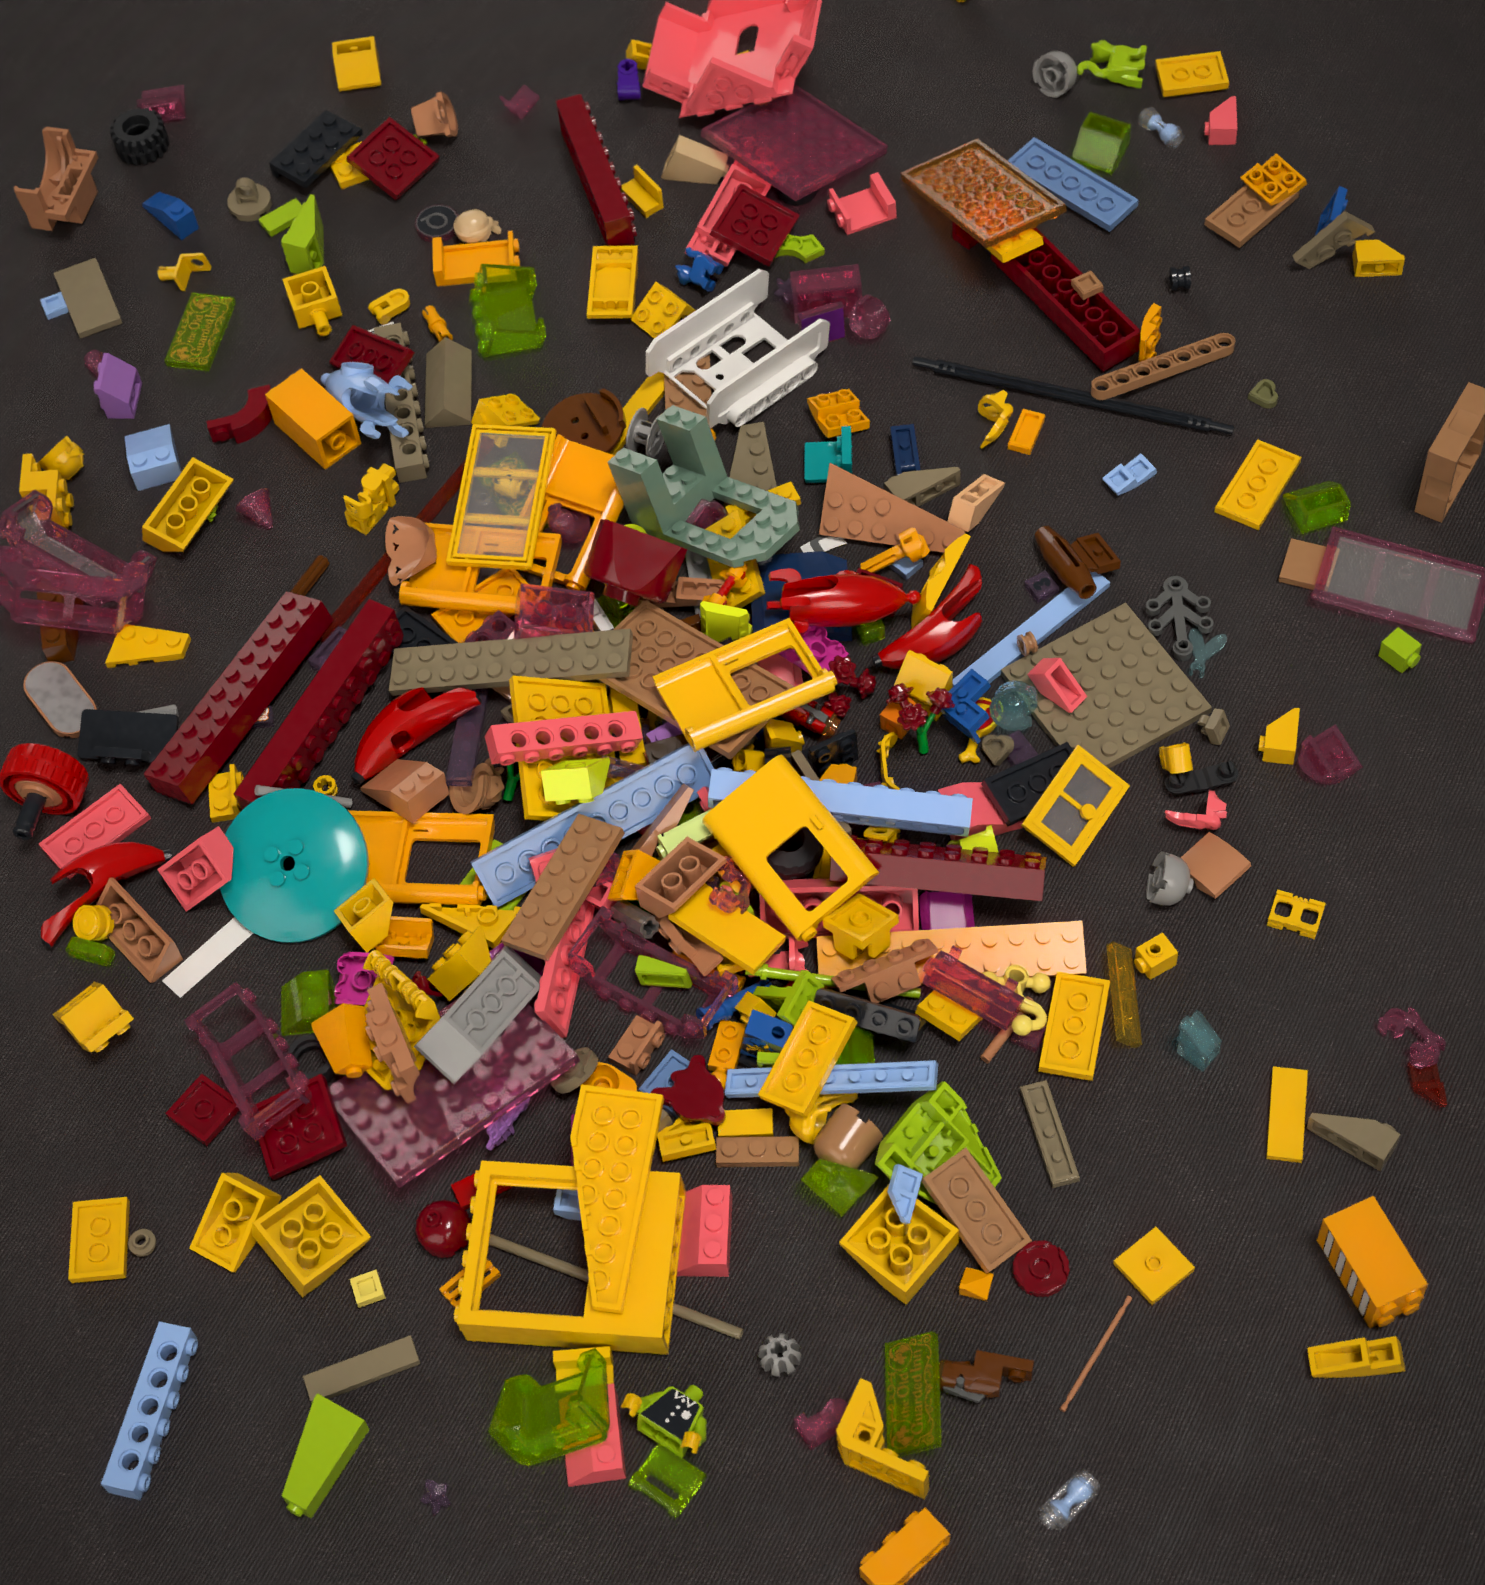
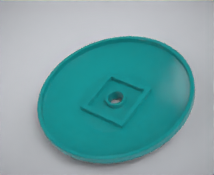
[220,788,369,943]

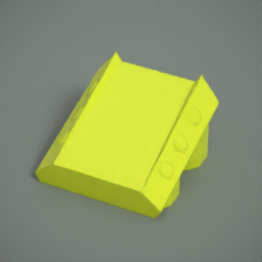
[700,601,753,642]

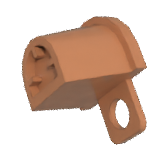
[411,92,458,138]

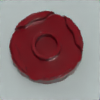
[1013,1241,1070,1297]

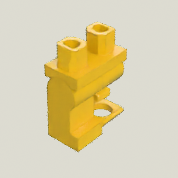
[343,463,400,535]

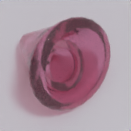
[235,488,273,529]

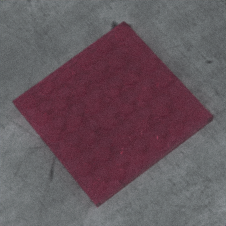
[701,84,888,201]

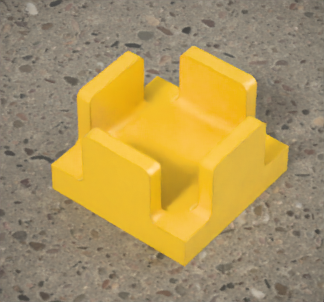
[823,893,899,959]

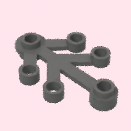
[1146,576,1214,661]

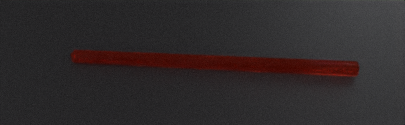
[319,437,495,643]

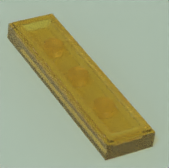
[1106,941,1142,1048]

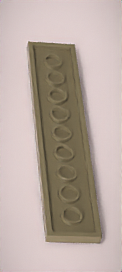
[389,629,633,696]

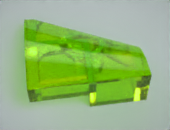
[801,1158,878,1216]

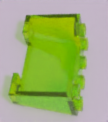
[470,264,546,358]

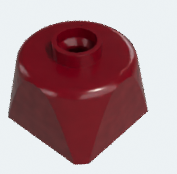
[584,519,688,607]

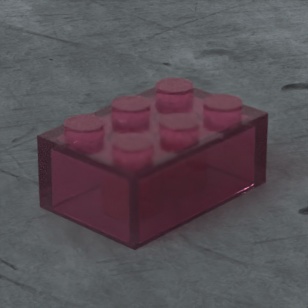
[790,264,863,323]
[514,583,594,639]

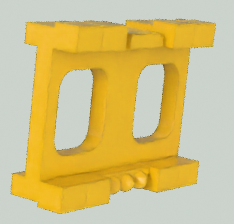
[1267,889,1326,939]

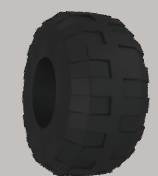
[767,827,824,880]

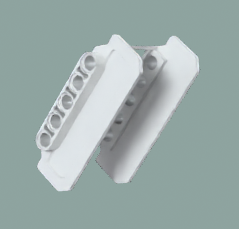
[646,269,830,428]

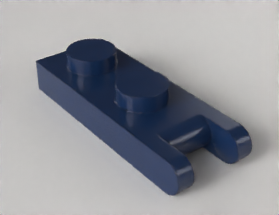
[890,424,920,476]

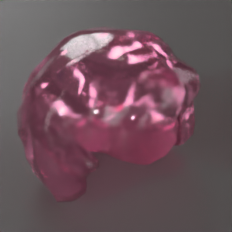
[848,294,890,339]
[547,502,590,544]

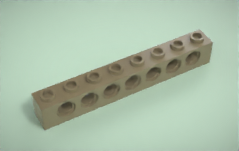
[374,323,430,483]

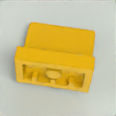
[631,282,696,338]

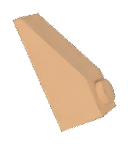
[947,474,1005,532]

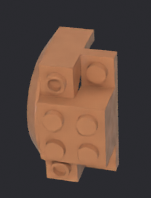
[14,127,98,231]

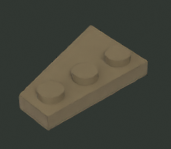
[1293,211,1375,269]

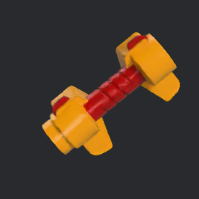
[702,564,748,606]

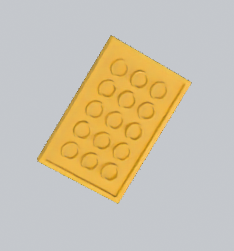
[509,675,617,821]

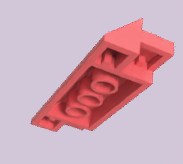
[684,154,781,266]

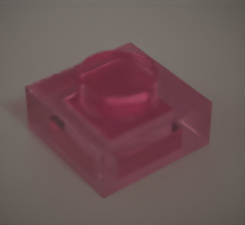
[1011,1025,1047,1053]

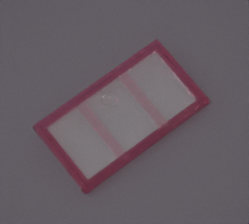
[1311,526,1485,644]

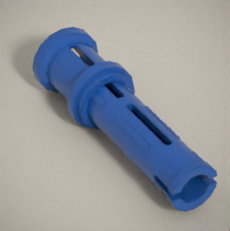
[696,978,772,1030]

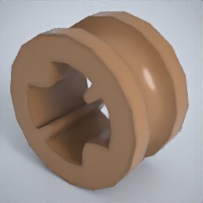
[1017,631,1038,656]

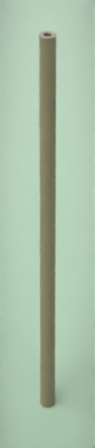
[489,1234,744,1340]

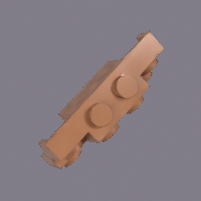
[365,983,420,1104]

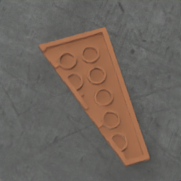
[819,463,966,555]

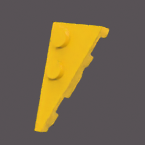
[420,903,521,948]

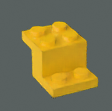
[19,453,74,536]
[52,982,134,1053]

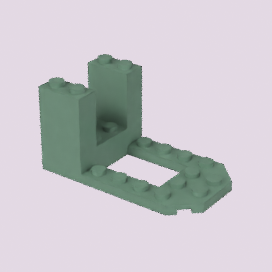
[607,405,800,568]

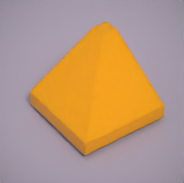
[959,1267,994,1301]

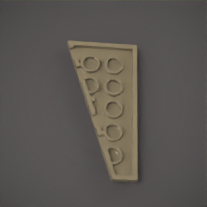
[720,422,777,520]

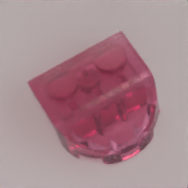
[1298,724,1363,785]

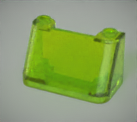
[488,1348,610,1466]

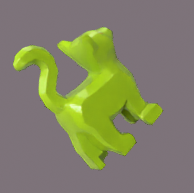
[1077,40,1147,88]

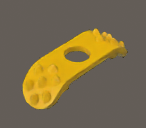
[877,732,900,790]

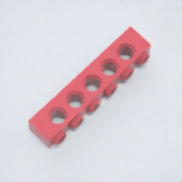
[485,711,643,766]

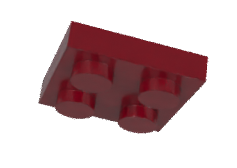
[165,1074,243,1146]

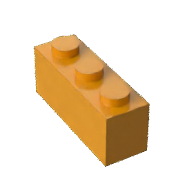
[859,1508,950,1585]

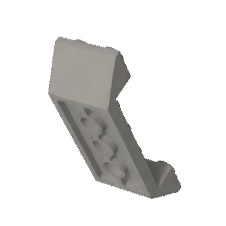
[414,946,541,1084]

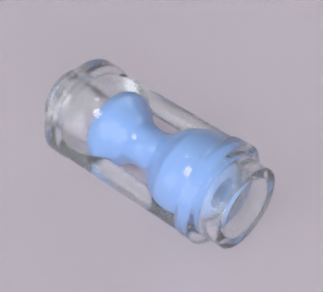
[1139,107,1184,148]
[1039,1469,1100,1531]

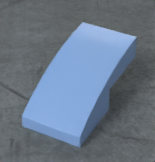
[1102,454,1157,495]

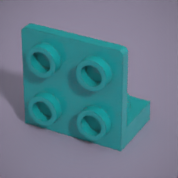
[805,426,852,483]

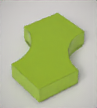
[775,234,825,263]

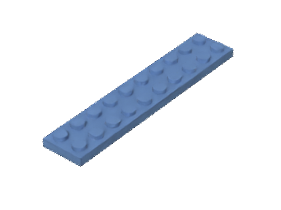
[470,743,714,907]

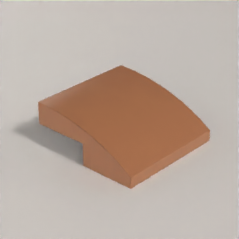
[1181,832,1251,899]

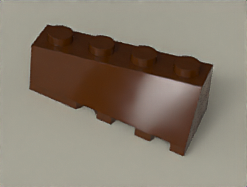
[35,567,90,663]

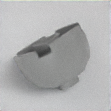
[1033,51,1077,97]
[1146,851,1194,906]

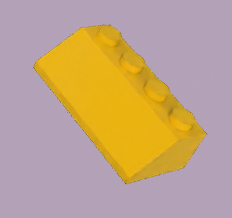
[142,457,234,552]

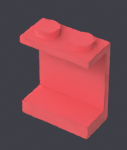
[827,172,896,235]

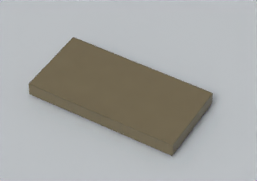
[54,258,122,339]

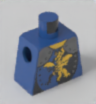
[740,1009,793,1058]

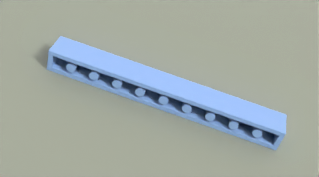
[708,767,973,837]

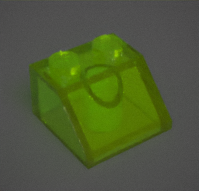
[281,969,335,1036]

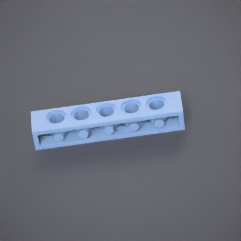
[101,1321,198,1500]

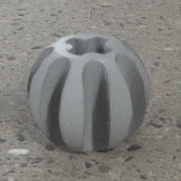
[758,1333,801,1377]

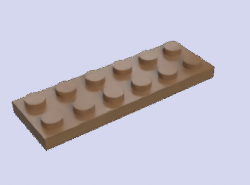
[501,814,625,961]

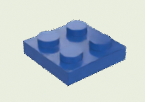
[1314,186,1348,237]

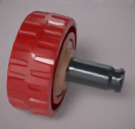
[0,743,89,840]

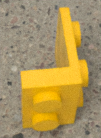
[471,394,540,449]

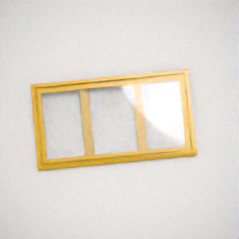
[446,424,557,570]

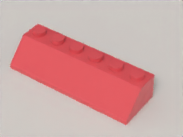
[759,878,919,939]

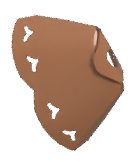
[385,516,437,586]

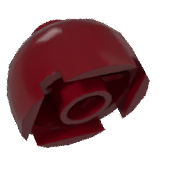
[415,1200,472,1258]

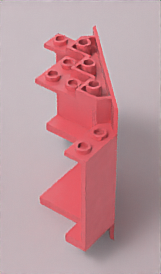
[642,0,822,118]

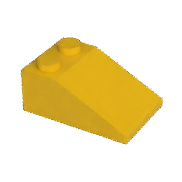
[189,1173,282,1272]

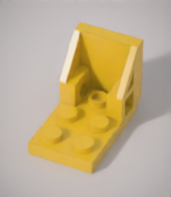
[836,1378,929,1500]

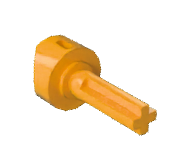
[860,528,930,573]

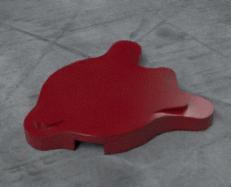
[651,1055,726,1125]

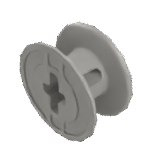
[626,407,664,458]

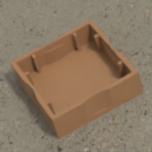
[1414,382,1485,523]

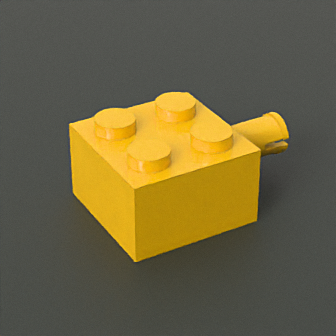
[282,266,342,336]

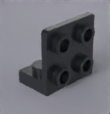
[801,728,858,778]

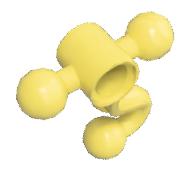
[978,964,1051,1036]

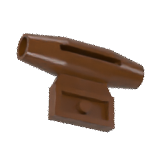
[1034,526,1121,599]

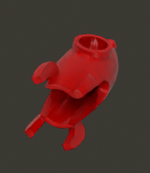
[766,568,921,637]

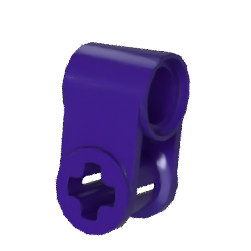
[617,59,641,101]

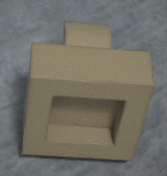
[1197,708,1230,745]

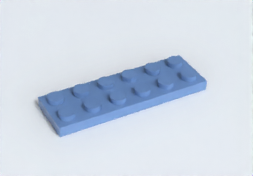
[1005,137,1139,232]

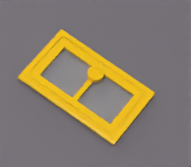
[1021,745,1130,867]

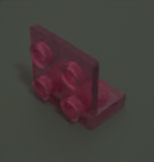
[137,85,186,121]

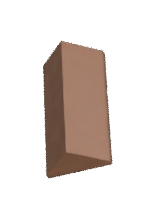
[96,878,183,983]

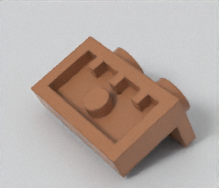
[608,1015,665,1076]

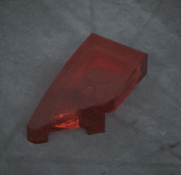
[1407,1060,1447,1107]

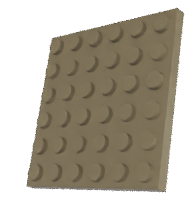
[1001,602,1212,779]

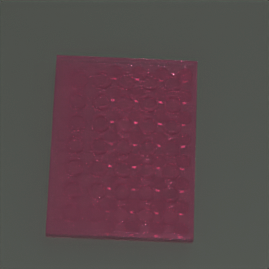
[329,998,580,1188]

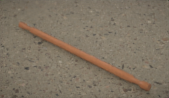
[1060,1296,1132,1412]

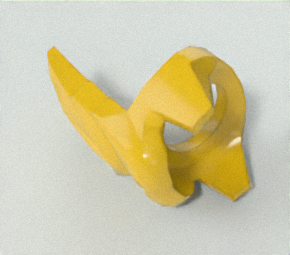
[978,390,1014,449]

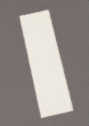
[162,917,253,998]

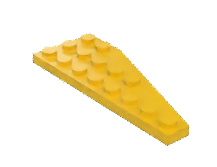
[570,1085,664,1314]

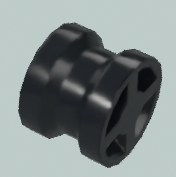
[1169,266,1191,290]

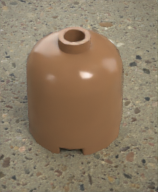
[813,1103,883,1175]

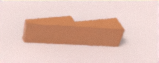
[629,577,725,609]
[631,783,694,856]

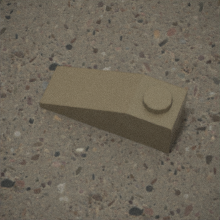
[884,467,960,507]
[1306,1113,1401,1171]

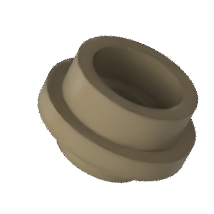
[128,1229,156,1256]

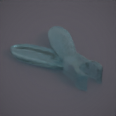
[1189,629,1227,678]

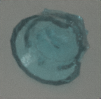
[989,680,1038,731]

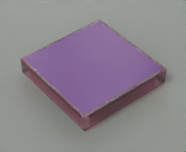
[797,301,846,342]

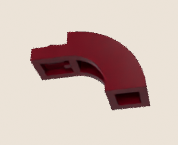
[206,384,272,444]

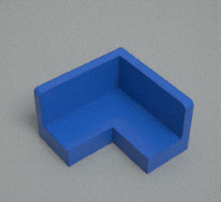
[941,669,991,744]

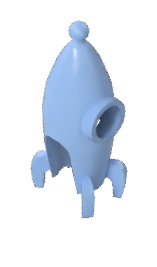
[321,362,413,439]

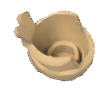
[454,209,501,243]

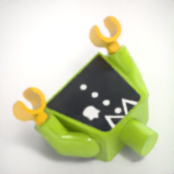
[620,1385,707,1458]

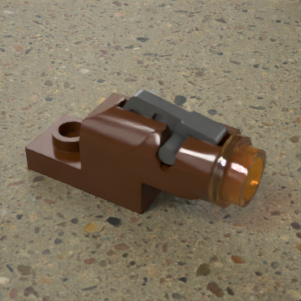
[930,1350,1034,1403]

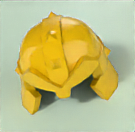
[38,436,84,480]

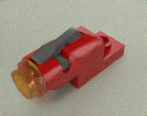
[779,700,841,738]

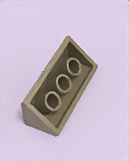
[425,337,472,428]

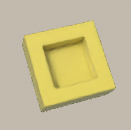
[350,1270,386,1308]

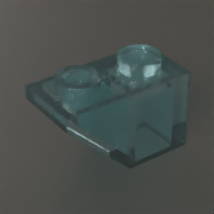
[1177,1010,1222,1071]

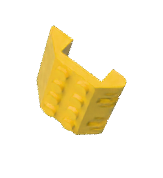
[363,950,441,1090]

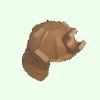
[449,758,505,814]

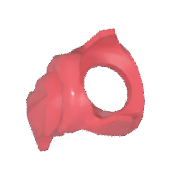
[1165,790,1227,830]
[748,936,809,977]

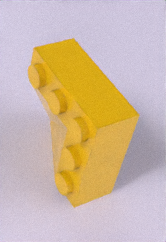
[252,1175,371,1298]
[839,1185,959,1305]

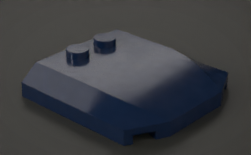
[751,551,852,641]

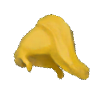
[785,1093,858,1145]

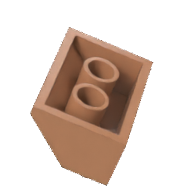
[635,836,727,918]

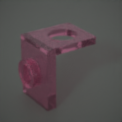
[499,85,540,120]

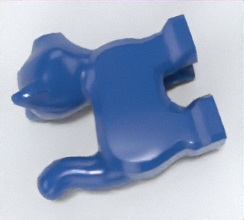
[675,247,724,291]

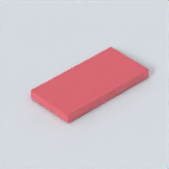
[39,784,151,879]

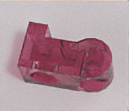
[794,1398,848,1450]

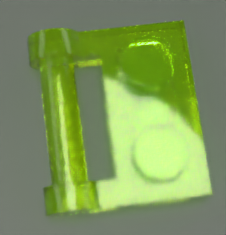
[628,1443,707,1518]

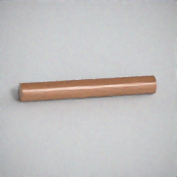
[980,996,1034,1063]

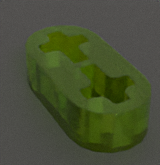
[65,937,116,966]

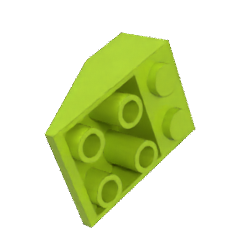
[281,194,324,274]

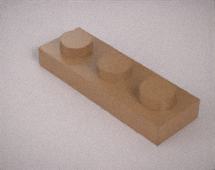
[716,1136,799,1167]

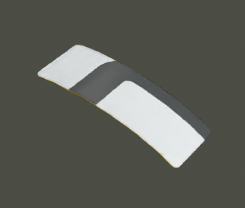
[800,535,847,552]

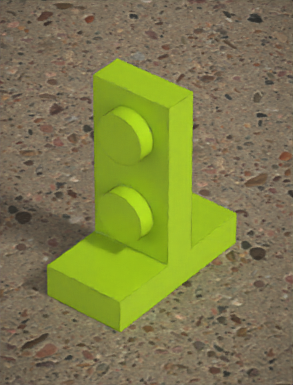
[753,970,825,1028]

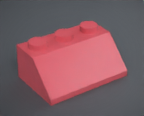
[157,826,234,912]
[677,1185,732,1277]
[560,1383,626,1487]

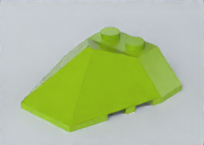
[875,1081,1002,1204]

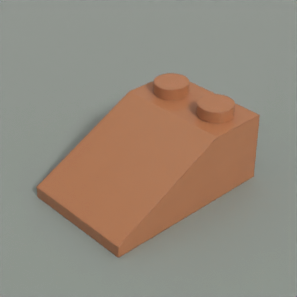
[361,759,449,823]

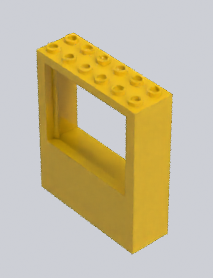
[454,1161,686,1355]

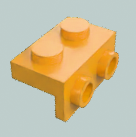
[376,916,434,959]

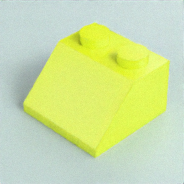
[541,758,610,805]

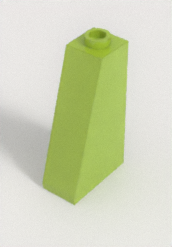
[282,1393,370,1519]

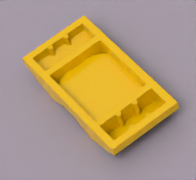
[587,246,638,319]
[911,533,971,629]

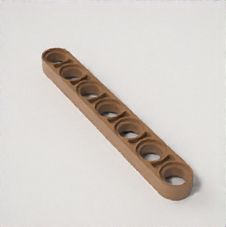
[1091,333,1235,400]

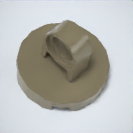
[227,178,272,222]

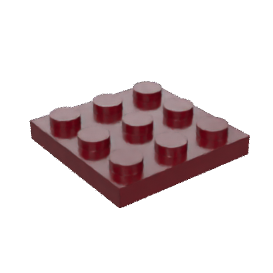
[346,117,439,201]
[710,183,800,267]
[249,1074,347,1180]

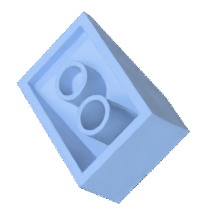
[125,424,182,491]

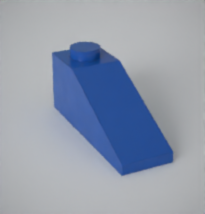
[142,192,199,240]

